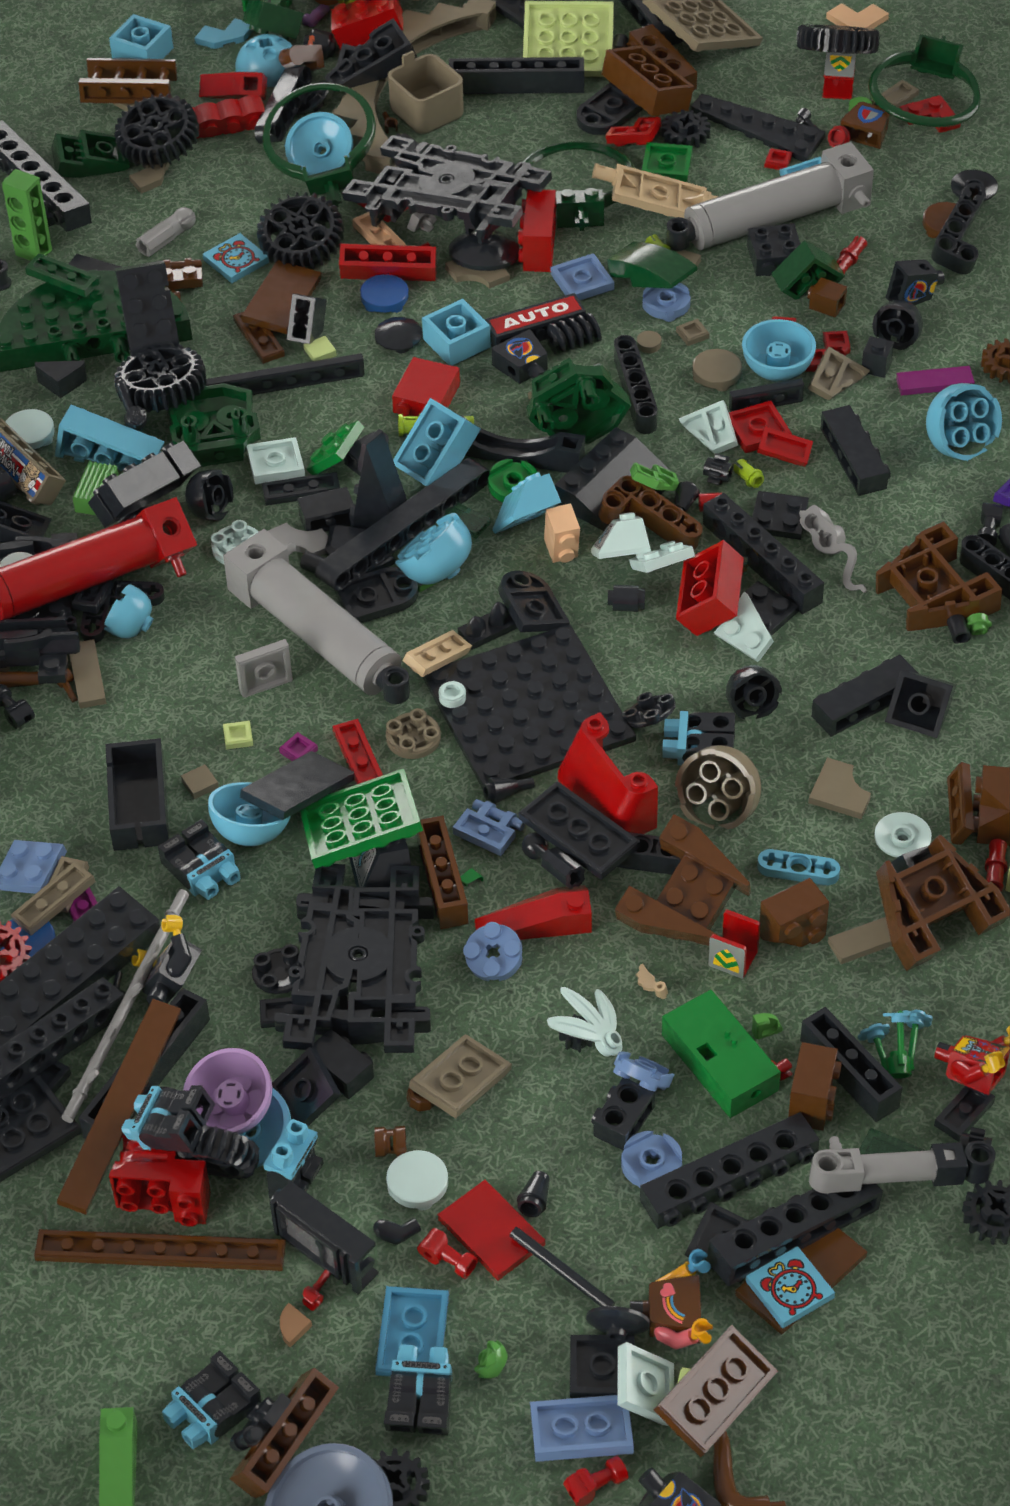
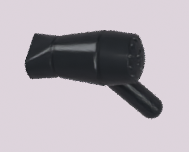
[116,379,147,431]

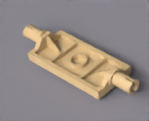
[592,163,718,218]

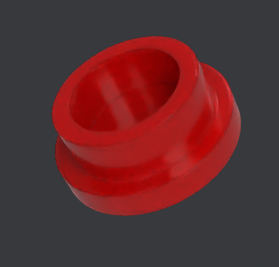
[828,126,851,147]

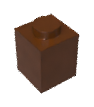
[807,277,847,318]

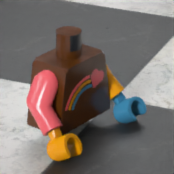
[630,1249,713,1350]

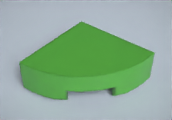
[752,1013,783,1039]

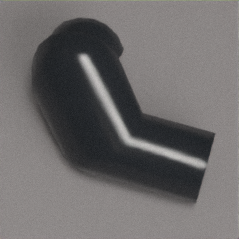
[373,1218,421,1245]

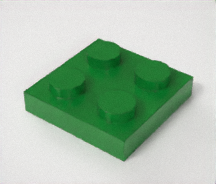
[642,142,693,182]
[306,420,364,475]

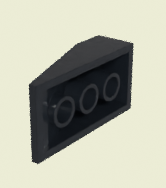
[0,501,52,543]

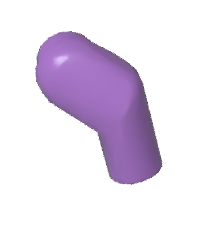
[302,4,329,27]

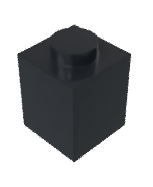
[862,336,894,378]

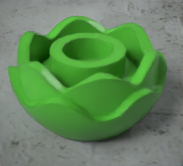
[474,1340,508,1379]

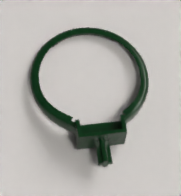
[868,34,981,127]
[262,83,376,207]
[522,141,634,231]

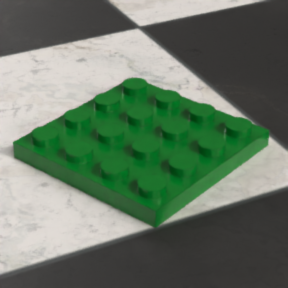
[300,768,423,869]

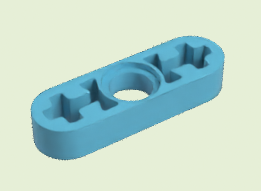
[757,849,840,885]

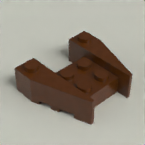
[876,521,1002,631]
[615,814,751,946]
[876,835,1010,971]

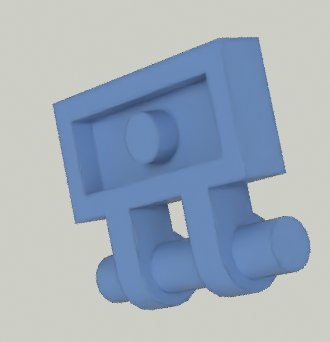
[453,799,525,856]

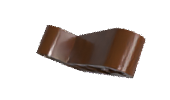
[598,475,703,550]

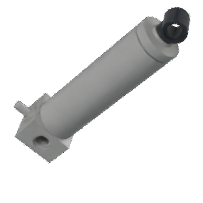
[666,142,874,251]
[223,529,410,704]

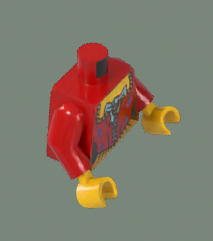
[934,1026,1010,1095]

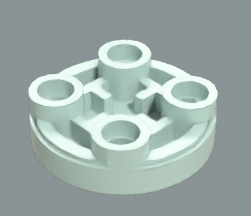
[6,409,55,449]
[211,520,259,564]
[386,1150,448,1210]

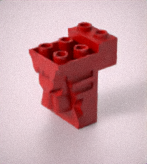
[109,1134,211,1227]

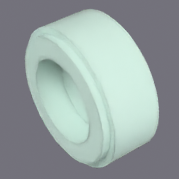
[439,681,466,708]

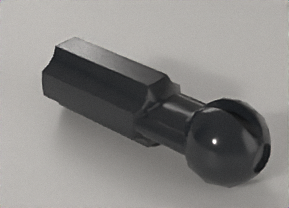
[522,832,585,889]

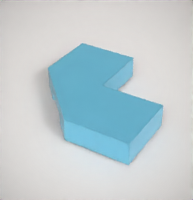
[195,18,254,49]

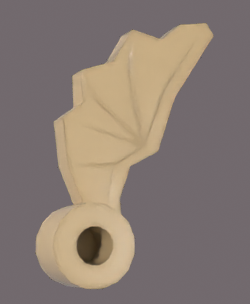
[636,964,668,999]

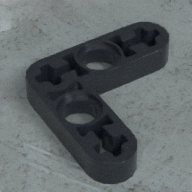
[80,580,165,643]

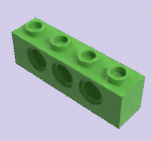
[2,169,52,261]

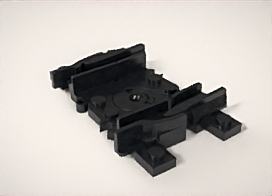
[342,135,552,245]
[0,533,81,684]
[274,864,434,1053]

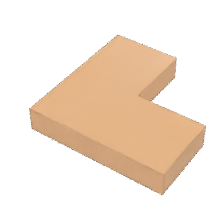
[826,3,889,29]

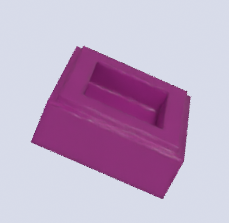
[279,732,318,761]

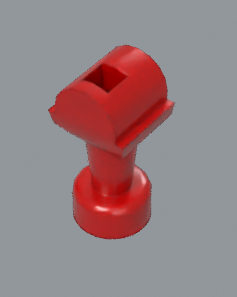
[417,1228,478,1279]
[563,1455,629,1506]

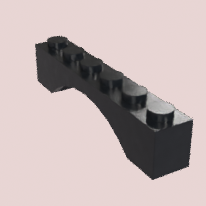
[460,415,585,473]

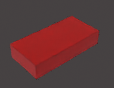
[757,427,813,467]

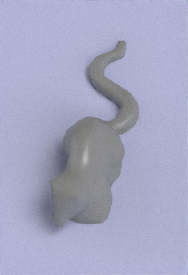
[799,505,867,593]

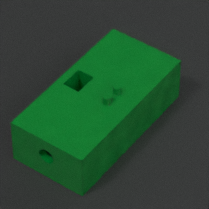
[662,989,781,1118]

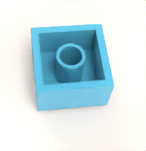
[109,14,173,59]
[422,299,491,366]

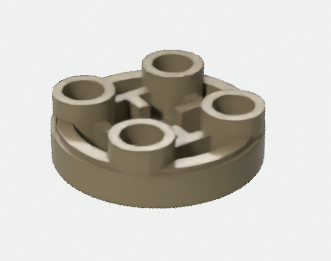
[692,349,742,391]
[386,708,441,759]

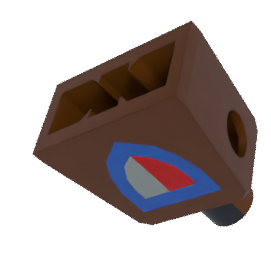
[840,101,890,149]

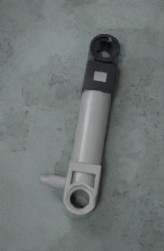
[809,1136,996,1193]

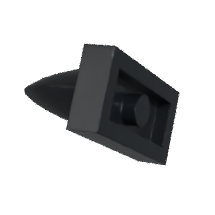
[458,601,517,650]

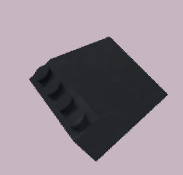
[555,427,669,531]

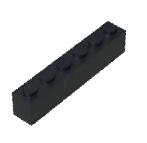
[449,57,584,94]
[79,988,210,1139]

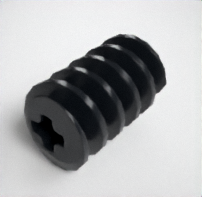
[547,313,602,355]

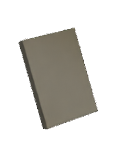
[409,1034,512,1119]

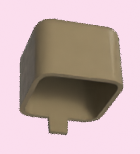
[388,51,464,134]

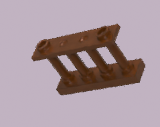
[78,58,177,104]

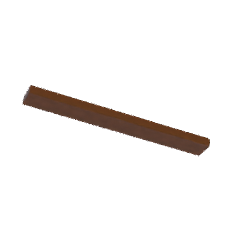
[57,999,181,1215]
[34,1229,286,1271]

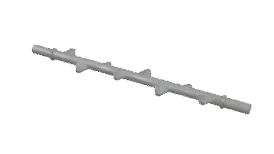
[62,889,189,1123]

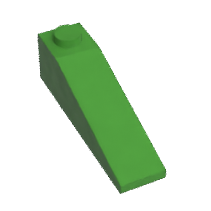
[99,1407,138,1506]

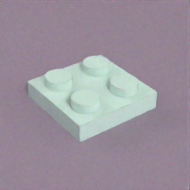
[247,437,305,484]
[629,541,695,573]
[618,1342,674,1425]

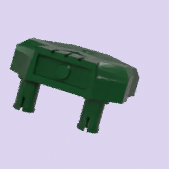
[526,357,631,444]
[166,383,261,468]

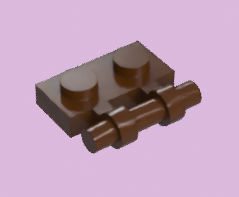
[163,257,203,290]

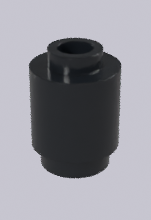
[608,585,645,612]

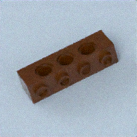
[627,24,697,90]
[417,815,469,930]
[229,1368,339,1499]

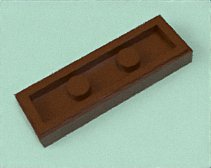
[233,311,285,364]
[947,762,974,845]

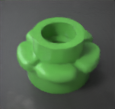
[967,613,992,635]

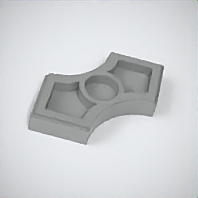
[268,523,328,556]

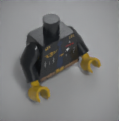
[131,915,202,1004]

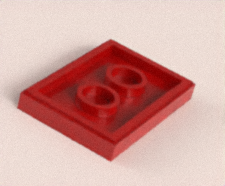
[438,1180,545,1281]

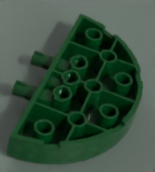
[0,270,193,372]

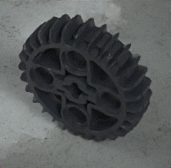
[796,24,880,54]
[114,93,200,169]
[257,192,344,269]
[114,344,207,413]

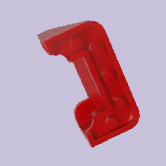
[558,712,658,834]

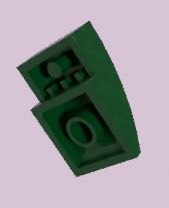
[51,129,130,178]
[607,241,698,288]

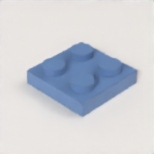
[551,253,614,300]
[0,840,67,894]

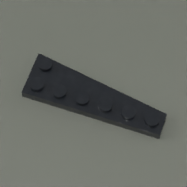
[691,93,826,162]

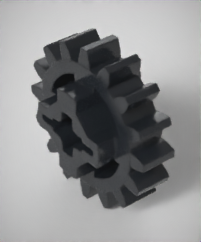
[661,110,711,148]
[962,1180,1010,1245]
[371,1448,430,1506]

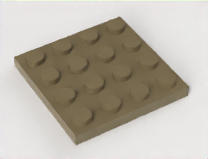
[642,0,763,52]

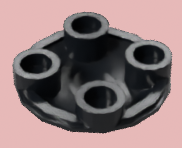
[375,317,423,354]
[622,692,676,728]
[252,944,299,994]

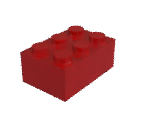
[331,0,404,51]
[518,189,556,272]
[676,540,744,636]

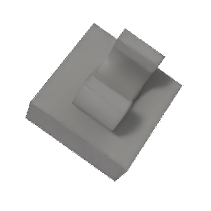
[407,212,437,233]

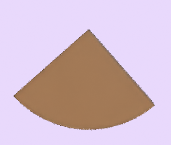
[280,1303,312,1347]

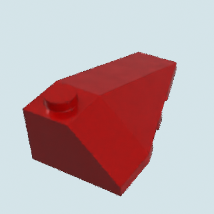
[474,885,592,940]

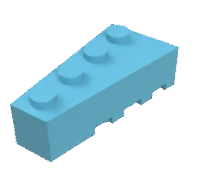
[55,405,165,471]

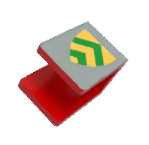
[822,52,856,100]
[708,909,760,979]

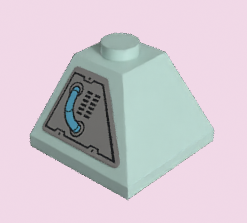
[591,512,651,559]

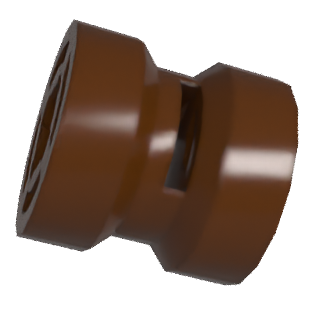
[374,1126,406,1157]

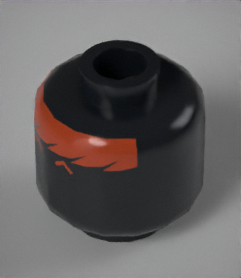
[303,29,336,60]

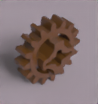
[981,338,1010,384]

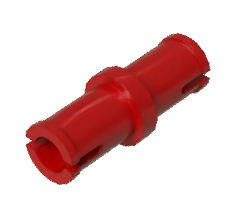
[837,236,867,274]
[985,839,1008,892]

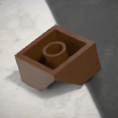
[972,765,1010,846]
[759,878,829,947]
[788,1042,842,1131]

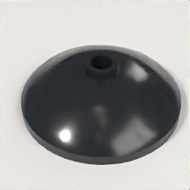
[449,229,520,271]

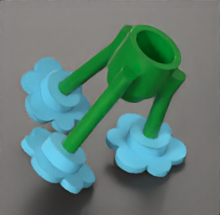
[858,1010,933,1079]

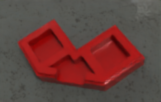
[805,331,851,372]

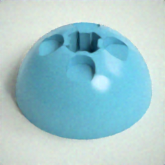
[235,34,301,87]
[742,319,816,381]
[208,782,290,846]

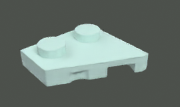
[679,400,738,454]
[714,592,774,662]

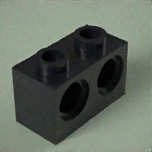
[591,1078,655,1151]

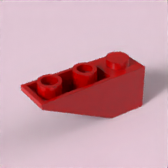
[199,72,267,100]

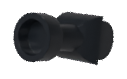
[977,502,1004,546]
[0,684,35,729]

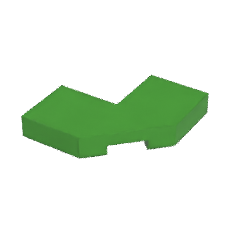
[630,463,679,491]

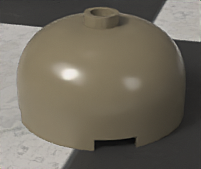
[675,745,762,829]

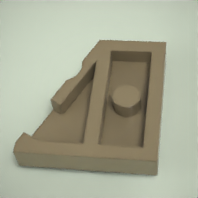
[807,347,870,400]

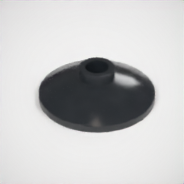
[296,81,329,115]
[951,170,998,202]
[586,1306,650,1341]

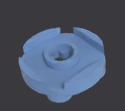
[643,283,691,322]
[463,922,523,981]
[613,1052,674,1091]
[621,1131,682,1188]

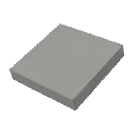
[235,639,293,698]

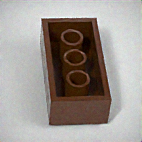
[601,45,694,117]

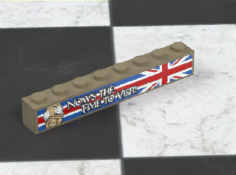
[0,417,66,505]

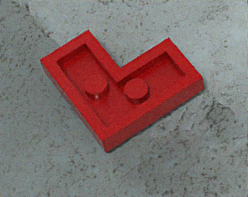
[899,95,961,133]
[606,116,662,146]

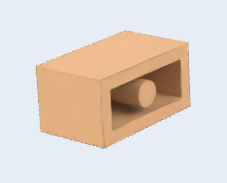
[544,503,580,563]

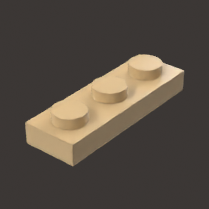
[402,630,472,677]

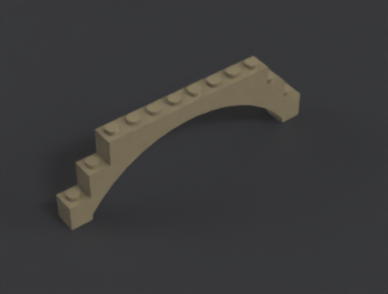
[332,0,496,174]

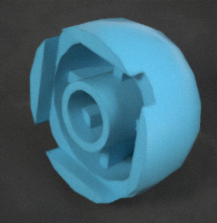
[104,584,154,638]

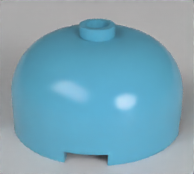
[926,383,1002,461]
[395,513,472,585]

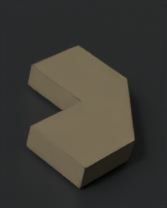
[129,163,170,194]

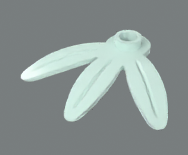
[547,987,622,1057]

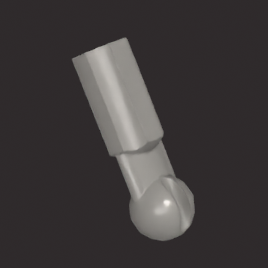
[136,207,196,257]

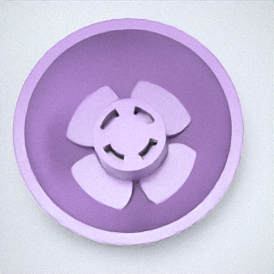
[183,1048,272,1135]

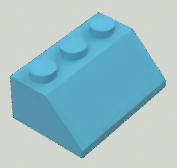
[393,398,481,486]
[492,472,561,534]

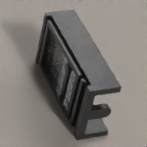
[270,1181,379,1295]

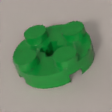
[488,459,538,502]

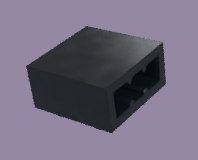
[747,223,801,277]

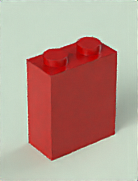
[392,357,460,416]

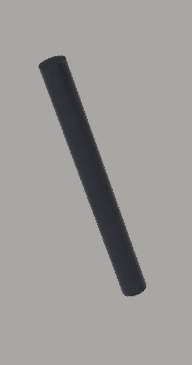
[509,1226,615,1307]

